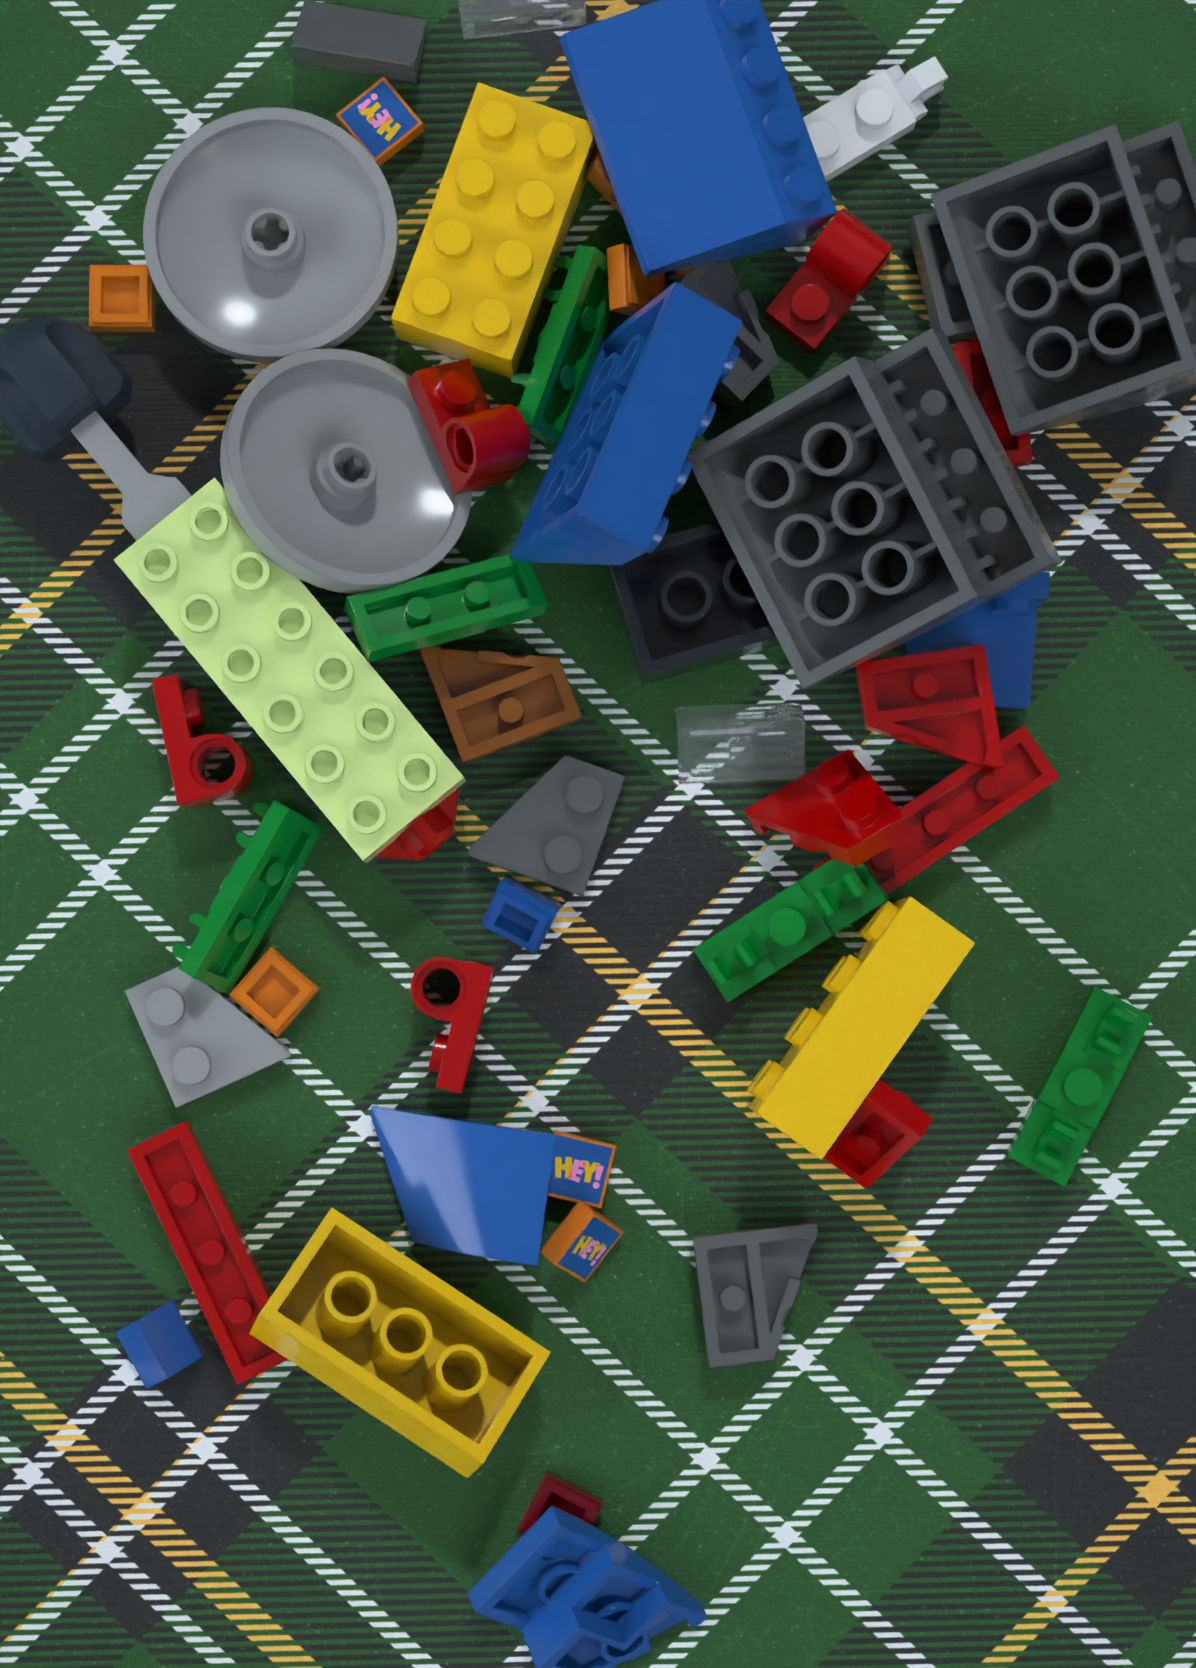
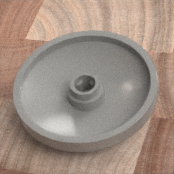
[143,107,399,363]
[220,348,472,595]

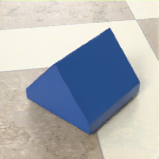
[481,875,563,954]
[115,1300,204,1389]

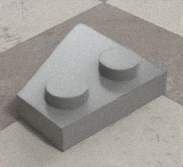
[125,967,292,1108]

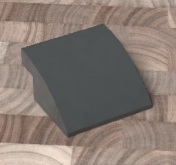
[930,120,1196,437]
[687,328,1062,689]

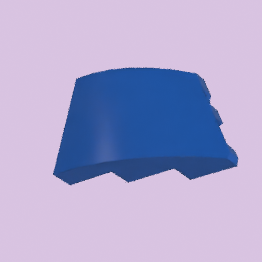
[371,1105,556,1266]
[468,1506,707,1668]

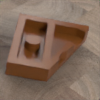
[419,646,582,765]

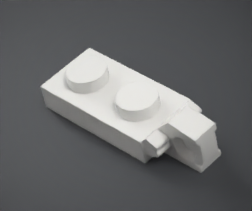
[803,56,948,182]

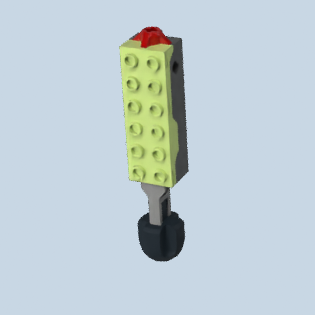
[0,317,468,865]

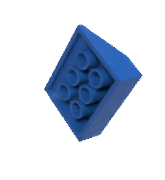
[559,0,837,276]
[510,282,743,565]

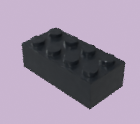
[606,520,780,686]

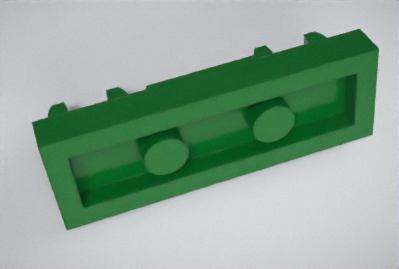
[511,245,612,447]
[344,554,549,662]
[172,800,324,994]
[693,859,890,1003]
[1005,987,1153,1187]

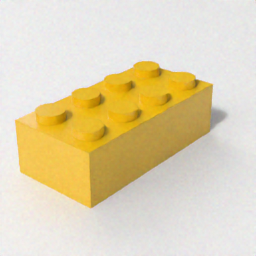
[391,82,596,379]
[747,896,975,1160]
[249,1207,551,1479]

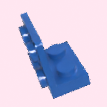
[905,572,1050,709]

